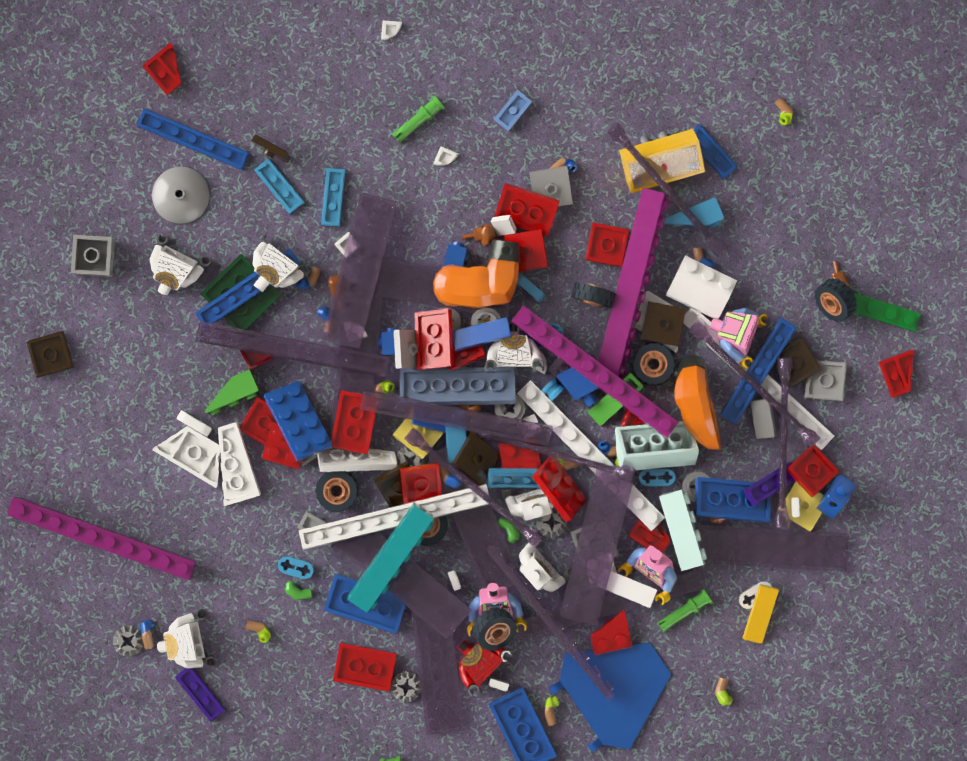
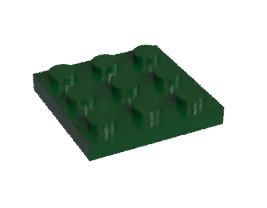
[200,254,282,335]

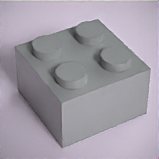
[71,235,115,277]

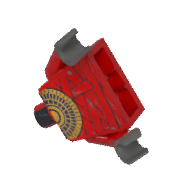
[457,639,515,699]

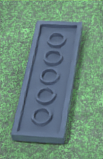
[400,367,516,406]

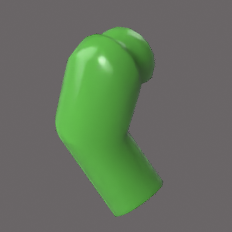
[497,517,520,543]
[285,581,312,600]

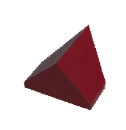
[238,343,277,371]

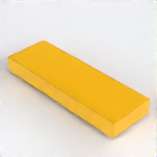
[743,584,779,644]

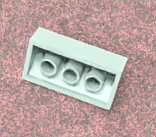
[615,421,699,472]
[659,489,707,571]

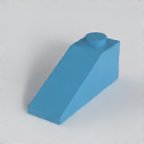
[664,197,724,228]

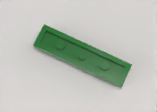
[853,292,921,332]

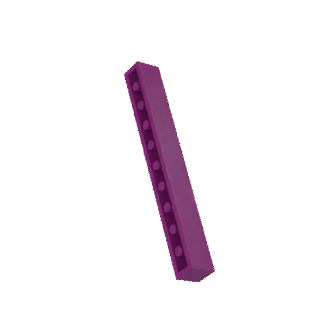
[598,188,670,379]
[511,306,679,438]
[7,497,197,580]

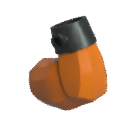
[433,240,520,308]
[674,355,721,450]

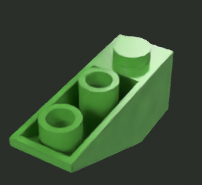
[205,369,260,415]
[587,373,644,426]

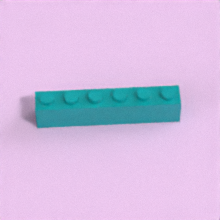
[348,502,434,613]

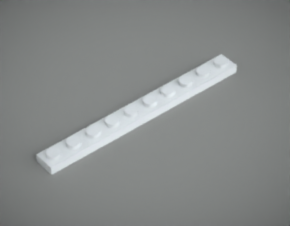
[683,308,834,450]
[517,380,665,531]
[299,484,491,550]

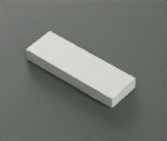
[597,568,658,608]

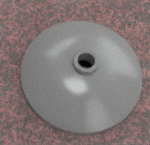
[152,167,210,224]

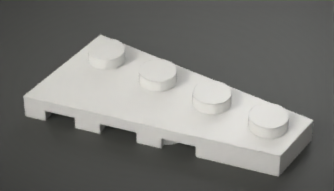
[218,422,261,506]
[317,447,397,472]

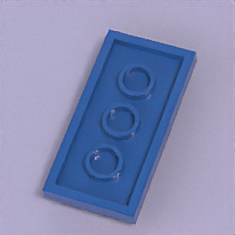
[264,381,332,461]
[695,477,771,523]
[323,573,408,634]
[488,686,557,761]

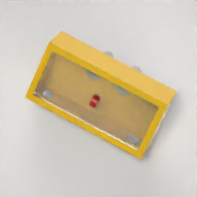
[619,129,705,193]

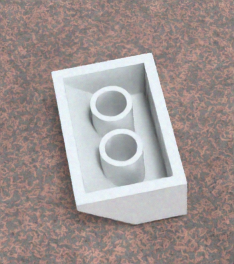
[666,255,737,319]

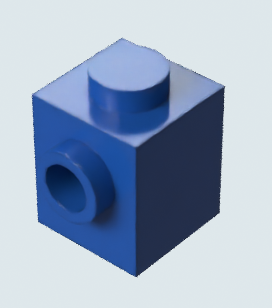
[443,242,470,267]
[378,328,398,356]

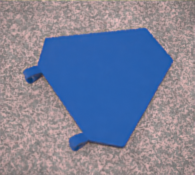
[549,642,671,752]

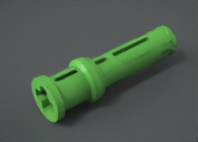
[392,95,445,143]
[657,589,713,632]

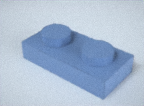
[493,90,532,132]

